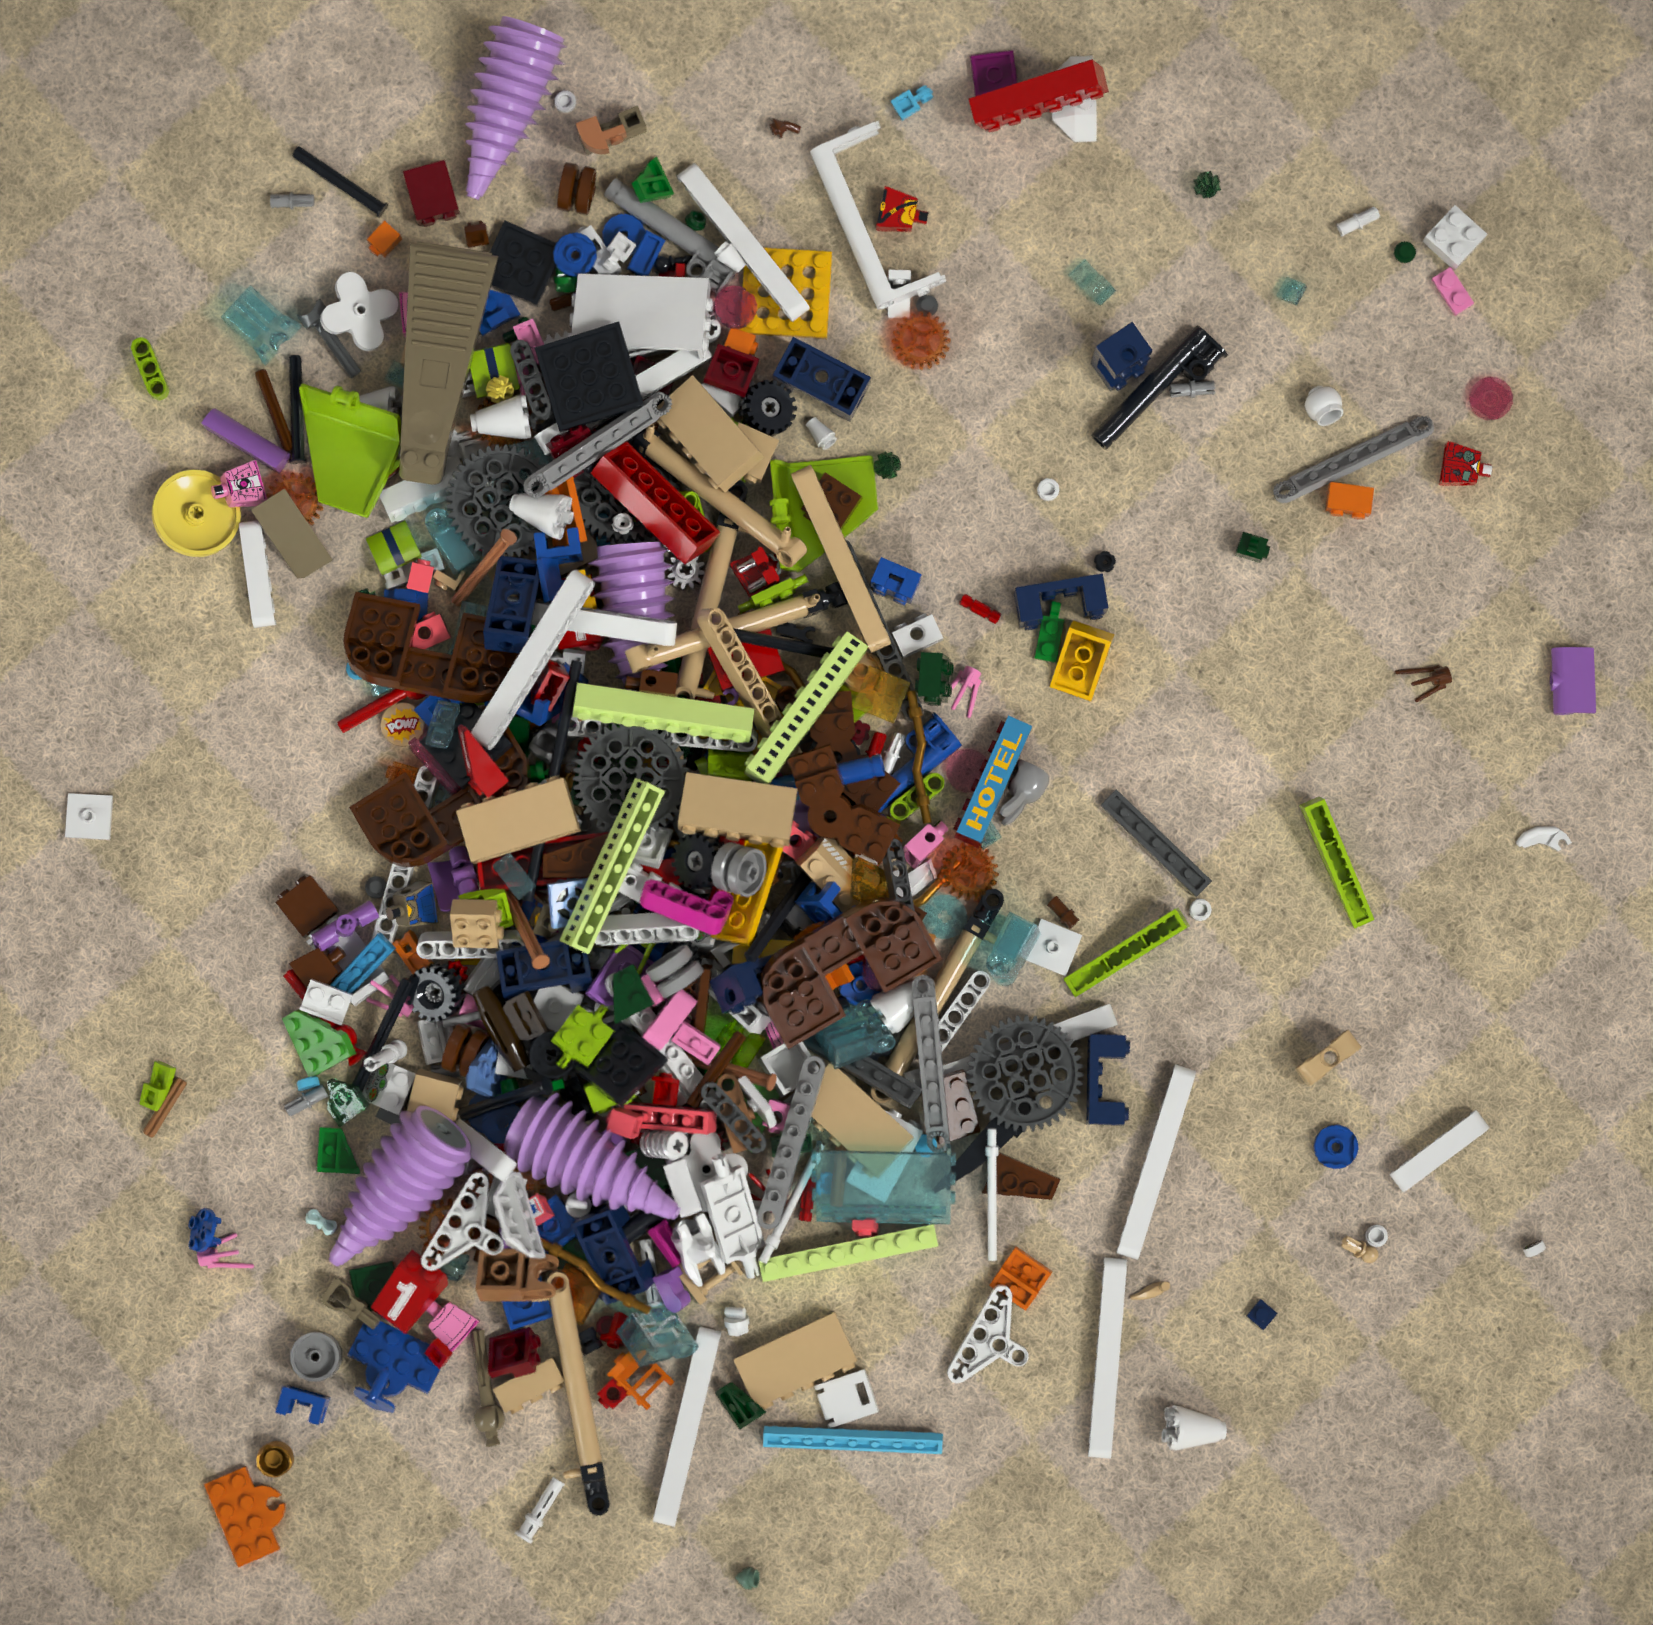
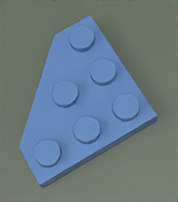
[466,1037,507,1098]

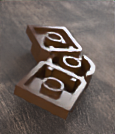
[810,691,901,811]
[788,744,901,863]

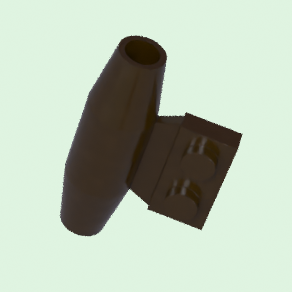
[472,985,549,1072]

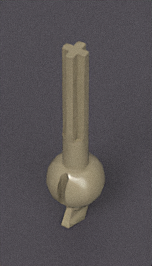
[471,1330,505,1447]

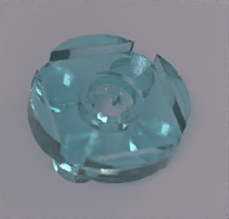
[923,895,967,939]

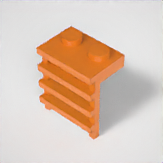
[607,1335,675,1410]

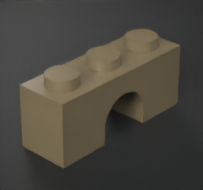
[577,106,647,156]

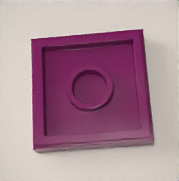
[970,50,1018,96]

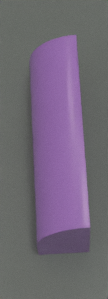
[201,408,291,474]

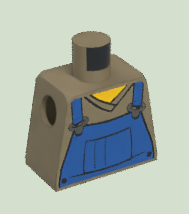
[386,880,439,927]
[513,890,558,938]

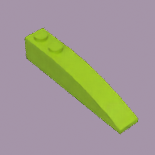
[1299,796,1375,929]
[1064,908,1190,997]

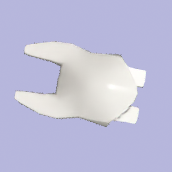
[671,1213,725,1287]

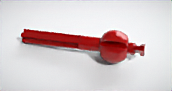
[337,689,426,733]
[283,969,367,1067]

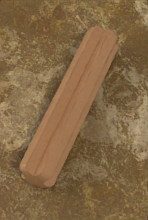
[143,1077,187,1138]

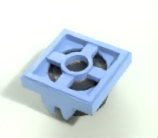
[547,877,589,929]

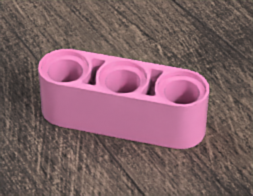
[642,989,697,1051]

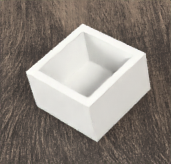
[1422,205,1487,271]
[758,1042,820,1098]

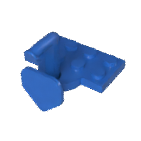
[347,1321,441,1413]

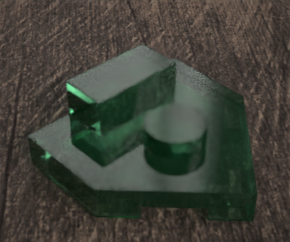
[327,1078,370,1128]

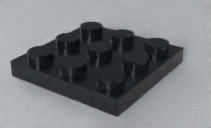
[490,220,556,307]
[420,702,513,790]
[573,1022,668,1108]

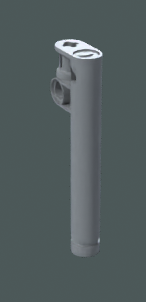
[604,178,736,299]

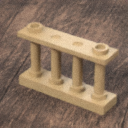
[648,1211,744,1305]

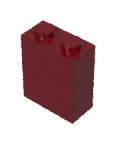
[403,160,460,227]

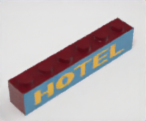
[953,715,1032,848]

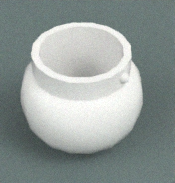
[1305,386,1344,426]

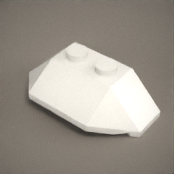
[1052,56,1097,142]
[493,1172,546,1259]

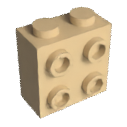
[738,422,779,484]
[450,899,504,948]
[407,1069,464,1121]

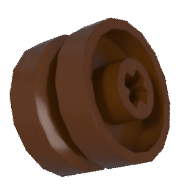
[557,162,597,215]
[441,1023,490,1077]

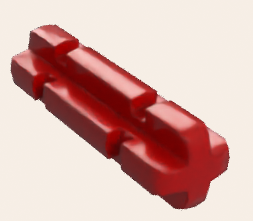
[960,594,1001,624]
[799,1178,816,1222]

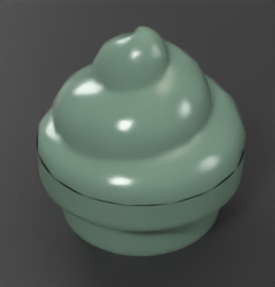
[735,1567,760,1590]

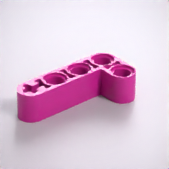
[640,880,733,935]

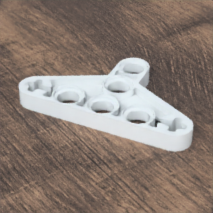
[421,1173,504,1271]
[947,1284,1029,1383]

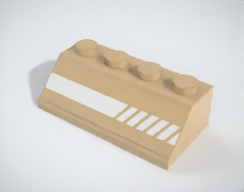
[795,837,886,913]

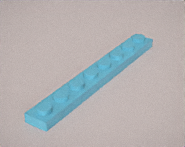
[763,1426,943,1454]

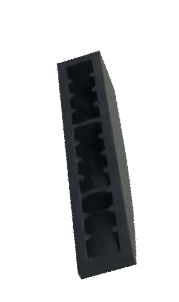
[932,1088,1035,1192]

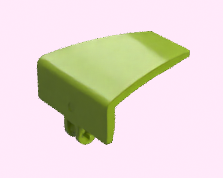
[299,384,402,518]
[769,455,878,572]

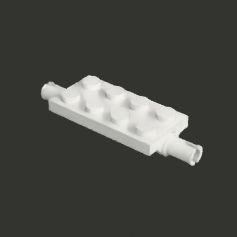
[700,1153,765,1279]

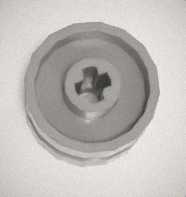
[711,842,766,897]
[646,944,704,998]
[290,1332,342,1381]

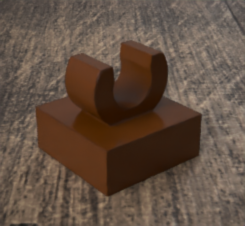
[464,221,489,248]

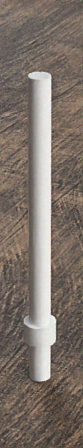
[985,1128,999,1261]
[759,1142,825,1264]

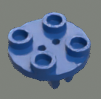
[188,1208,221,1252]

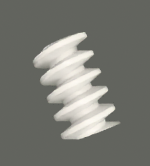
[640,1130,688,1160]

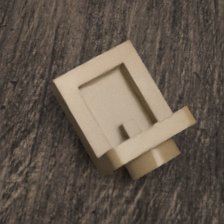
[433,570,468,593]

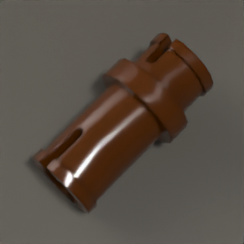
[1047,896,1080,929]

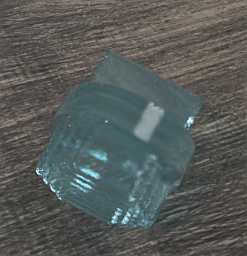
[441,1253,469,1281]

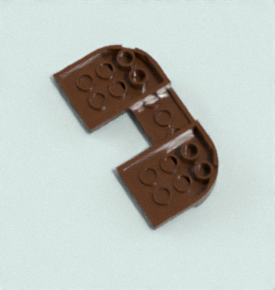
[343,592,519,703]
[349,726,531,867]
[759,897,942,1049]

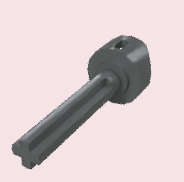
[296,299,362,379]

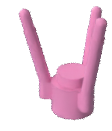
[951,666,982,718]
[366,975,414,1018]
[197,1233,254,1269]

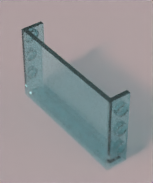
[812,1141,956,1224]

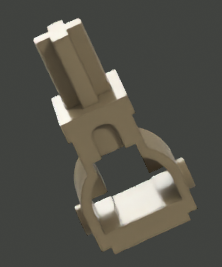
[321,1277,381,1330]

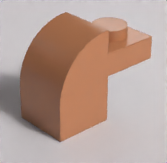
[576,116,627,155]

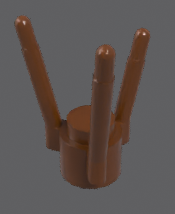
[1394,665,1452,702]

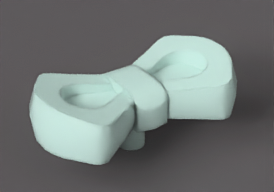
[305,1209,337,1235]

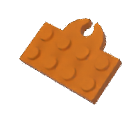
[204,1466,286,1568]

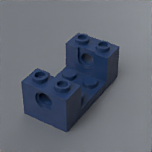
[1091,322,1153,392]
[773,337,871,422]
[483,556,542,654]
[1014,573,1109,631]
[496,940,593,1003]
[709,954,774,1015]
[1086,1034,1130,1126]
[571,1203,656,1305]

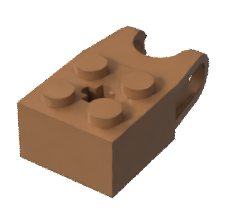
[717,1074,762,1154]
[475,1249,559,1301]

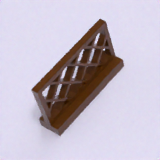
[652,964,713,1055]

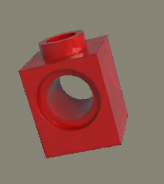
[597,1378,628,1409]

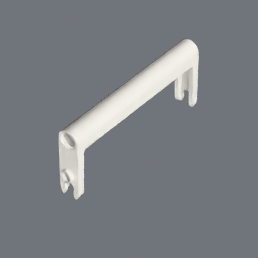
[810,121,946,310]

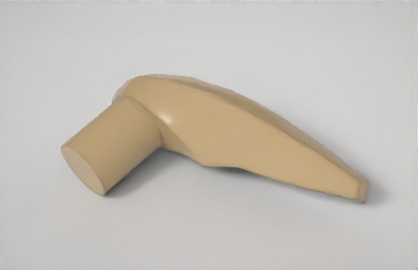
[1130,1281,1170,1300]

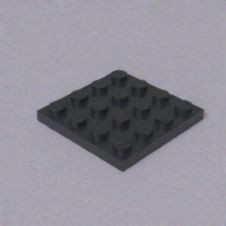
[535,321,644,433]

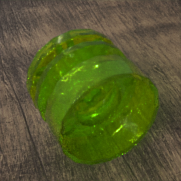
[714,1018,766,1068]

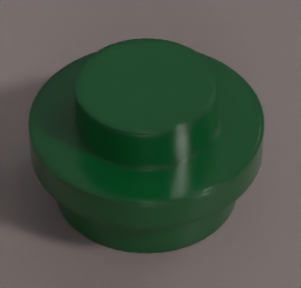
[685,211,706,231]
[1394,241,1416,264]

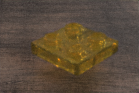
[853,665,910,724]
[850,856,889,902]

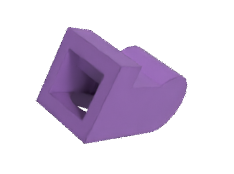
[652,1266,690,1313]

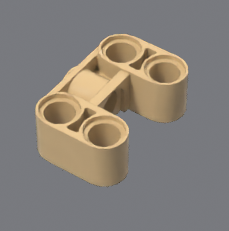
[1295,1029,1362,1086]

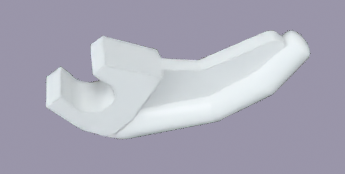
[1516,826,1572,852]

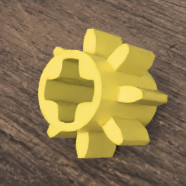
[486,375,514,403]

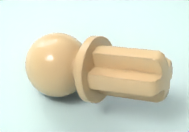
[1341,1236,1379,1263]

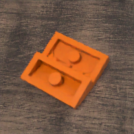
[989,1246,1053,1311]

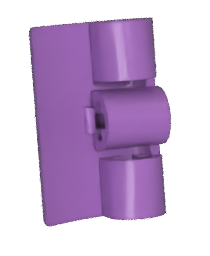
[1550,647,1596,715]
[427,846,479,912]
[312,900,379,951]

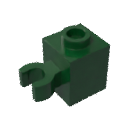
[1235,532,1270,563]

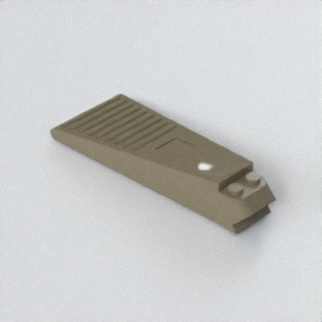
[399,241,499,485]

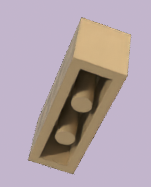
[493,1357,564,1414]

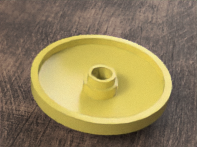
[152,470,241,557]

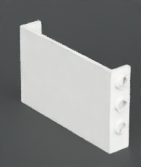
[568,274,713,359]

